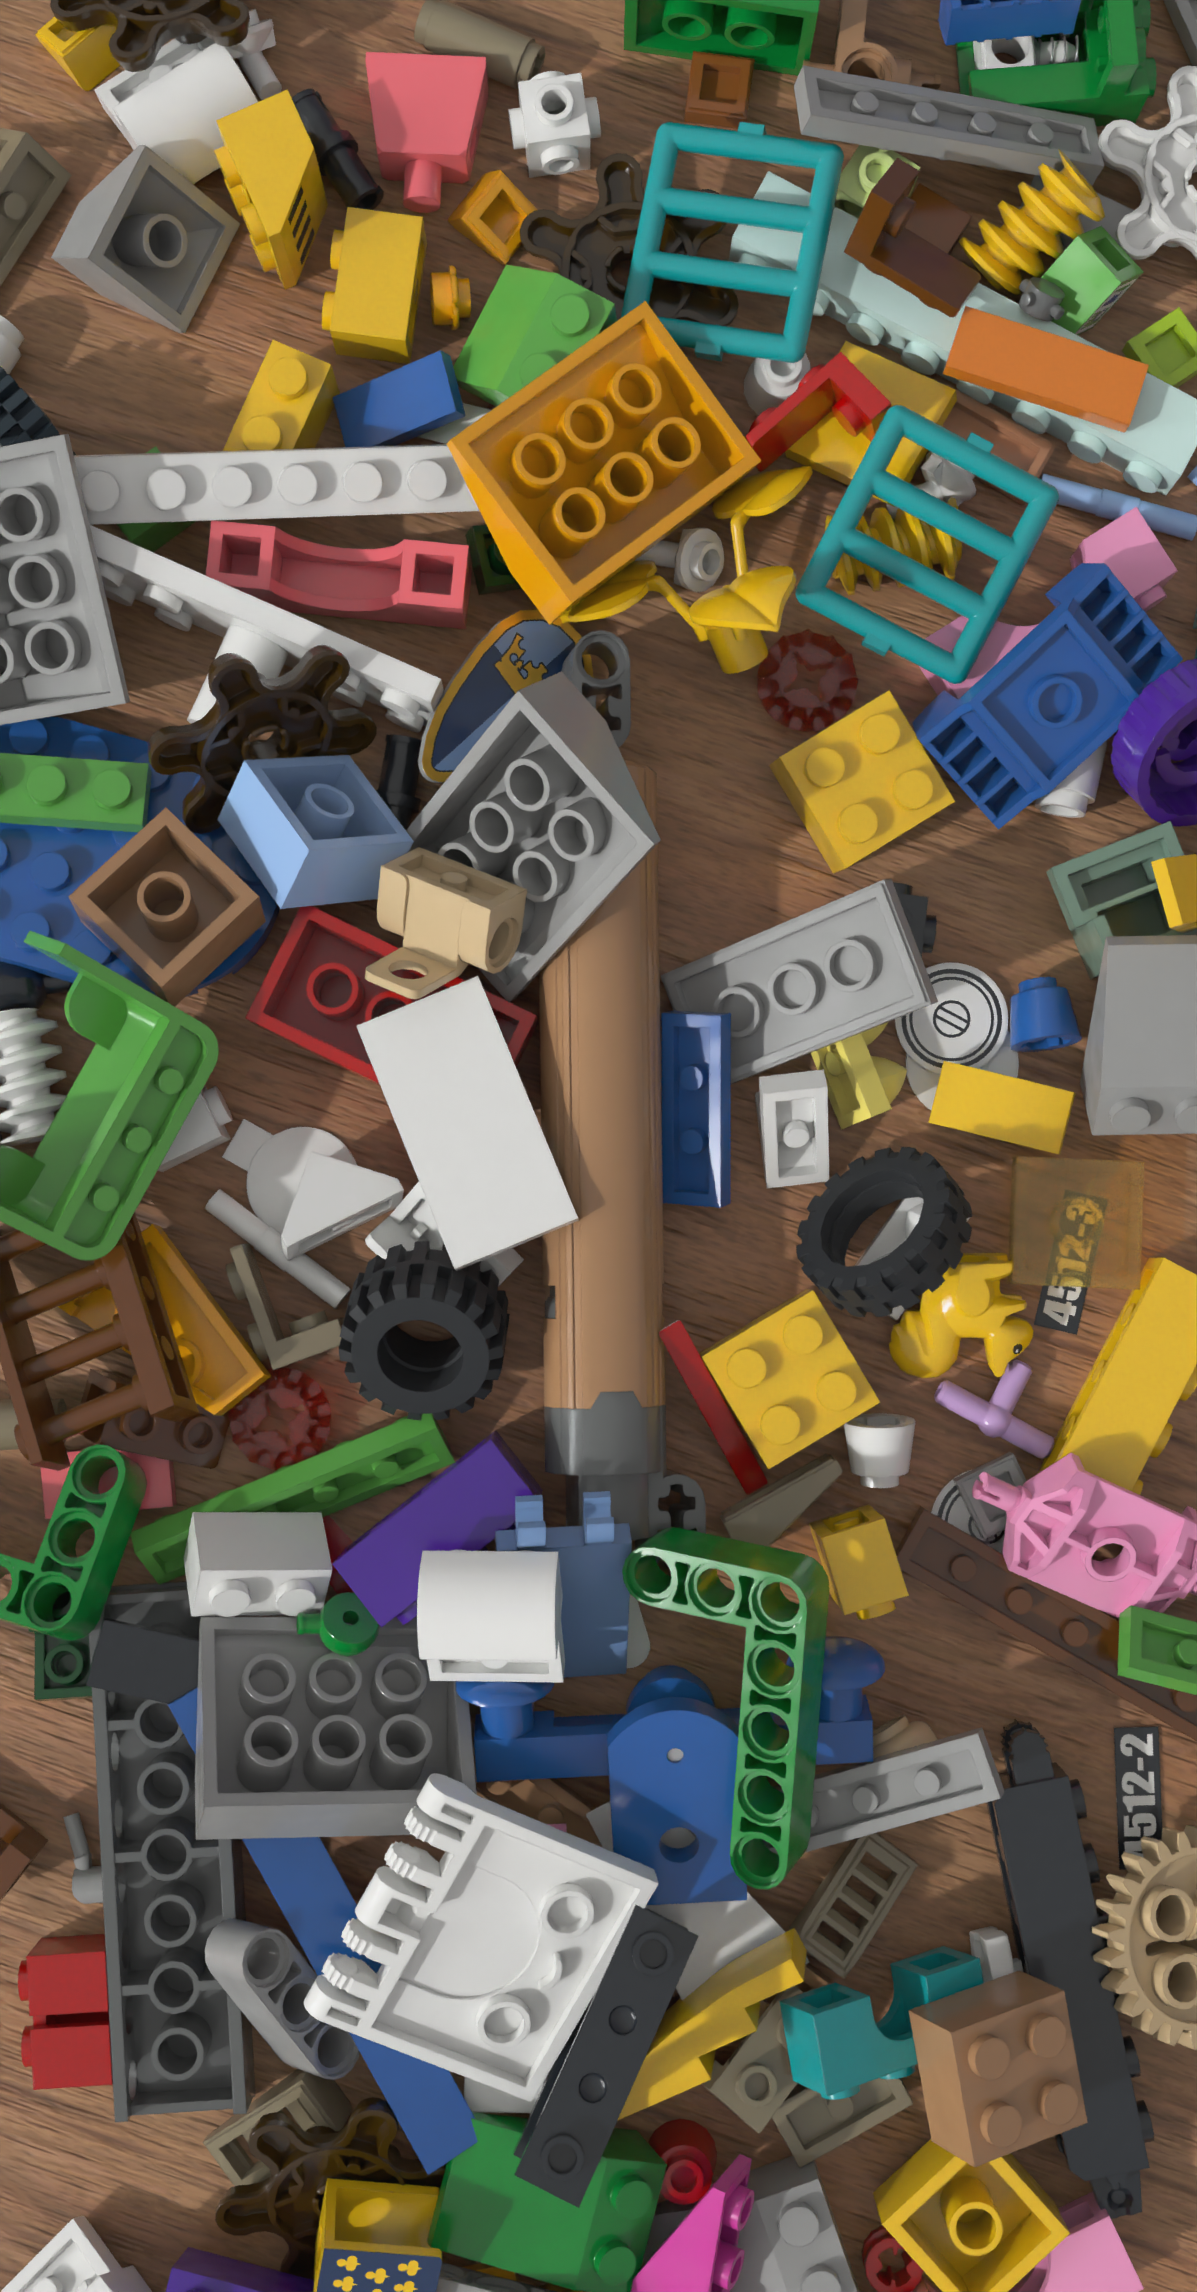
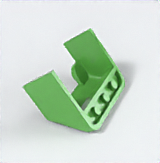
[0,931,219,1261]

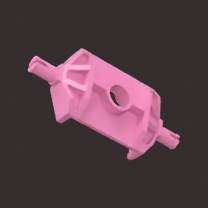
[972,1453,1197,1619]

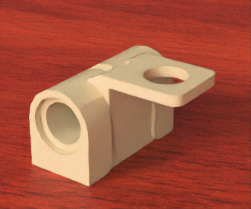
[365,847,527,999]

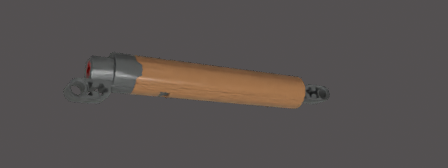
[539,630,706,1564]

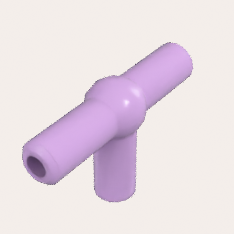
[934,1359,1054,1459]

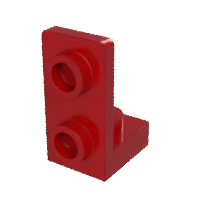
[745,352,892,472]

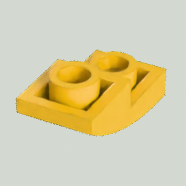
[928,1061,1075,1155]

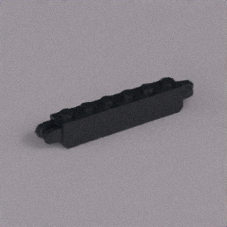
[986,1719,1154,2219]

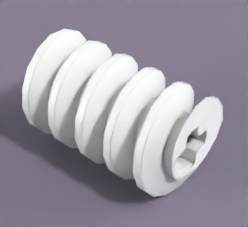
[0,1008,67,1146]

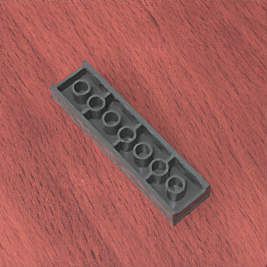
[89,1581,256,2122]

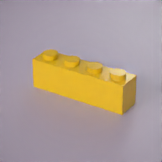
[1037,1258,1197,1495]

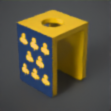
[313,2178,442,2292]

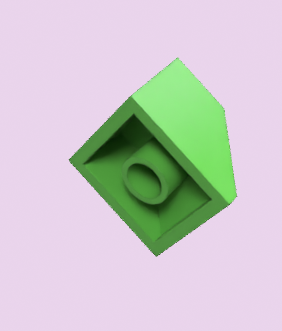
[453,264,617,407]

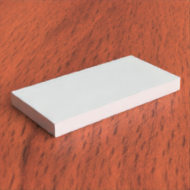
[356,976,579,1271]

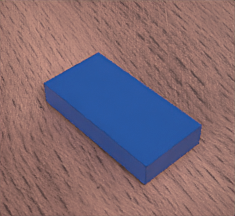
[333,350,466,447]

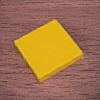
[785,341,957,507]

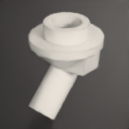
[214,9,282,100]
[886,451,976,519]
[635,528,724,592]

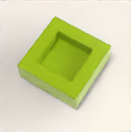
[1122,307,1197,388]

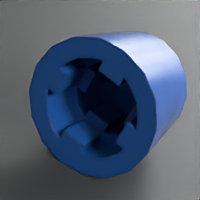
[1010,977,1082,1052]

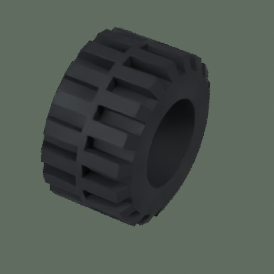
[339,1241,510,1421]

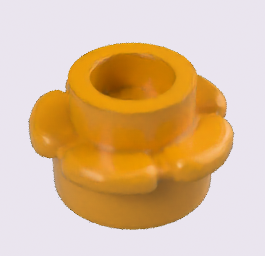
[430,265,471,330]

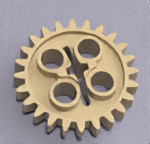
[1092,1825,1197,2050]

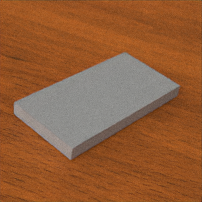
[661,879,938,1085]

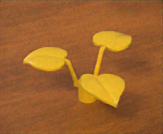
[560,465,813,674]

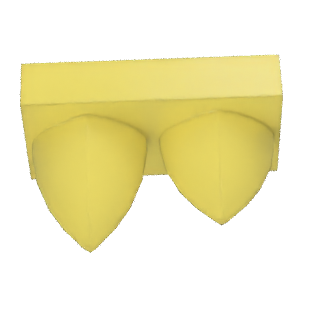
[811,1022,907,1130]

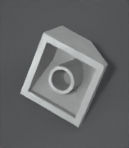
[51,145,240,333]

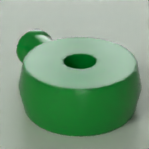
[297,1592,380,1656]

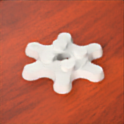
[1098,65,1197,260]

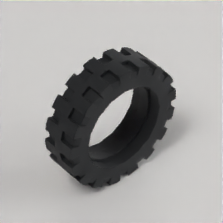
[796,1147,972,1317]

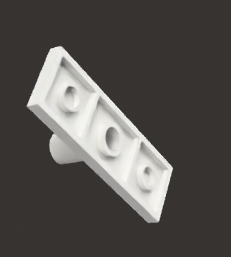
[90,525,444,740]

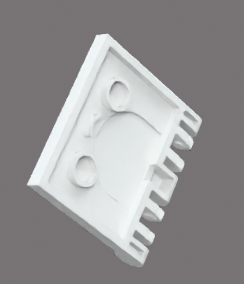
[304,1773,659,2102]

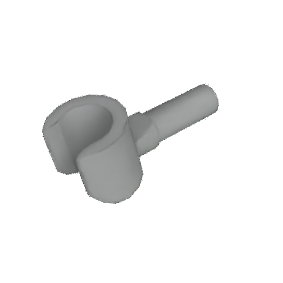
[63,1812,103,1904]

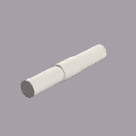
[205,1189,351,1309]

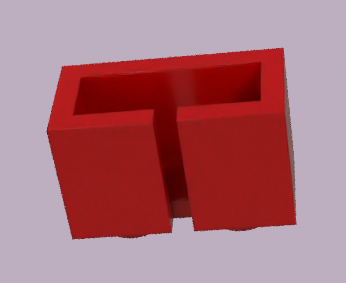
[18,1934,113,2090]

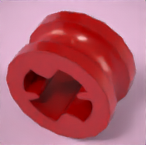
[861,2226,923,2292]

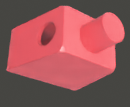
[365,52,489,213]

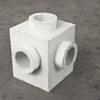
[508,71,601,178]

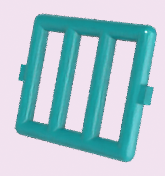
[620,122,844,363]
[795,405,1059,684]

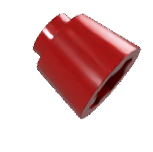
[648,2118,717,2205]

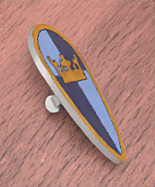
[418,610,594,783]

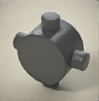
[1019,277,1065,321]

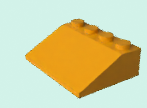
[447,301,761,625]

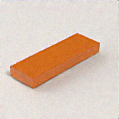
[943,306,1149,433]

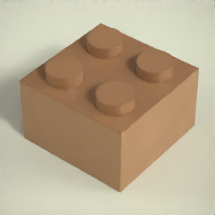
[68,807,266,1007]
[908,1970,1088,2167]

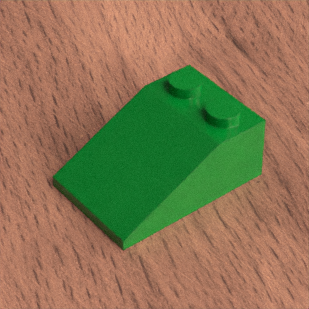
[624,0,820,76]
[427,2112,667,2292]

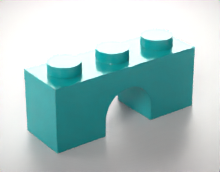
[779,1946,984,2100]

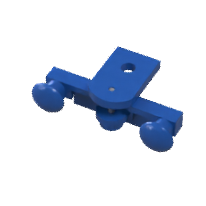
[456,1636,885,1905]

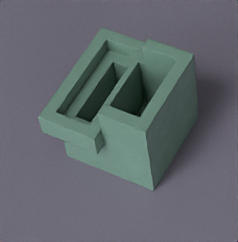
[1046,821,1197,980]

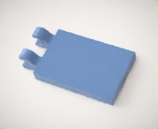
[495,1491,632,1677]

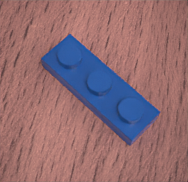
[662,1011,731,1208]

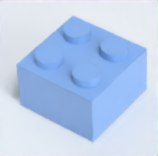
[218,755,414,909]

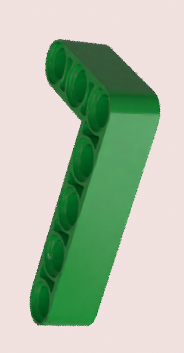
[0,1444,147,1641]
[622,1528,830,1890]

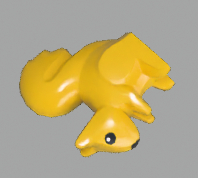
[889,1253,1034,1378]

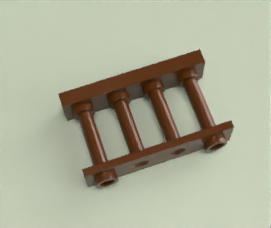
[0,1212,199,1471]

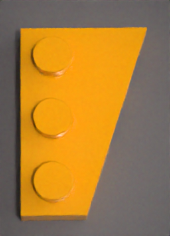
[58,1224,271,1416]

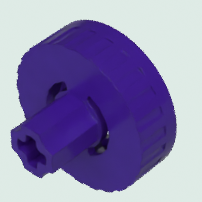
[1111,659,1197,827]

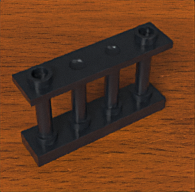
[513,1904,699,2208]

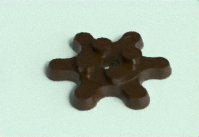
[50,0,250,72]
[520,153,739,326]
[148,645,377,834]
[215,2097,447,2280]

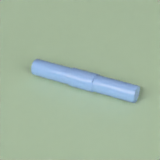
[1040,473,1197,541]

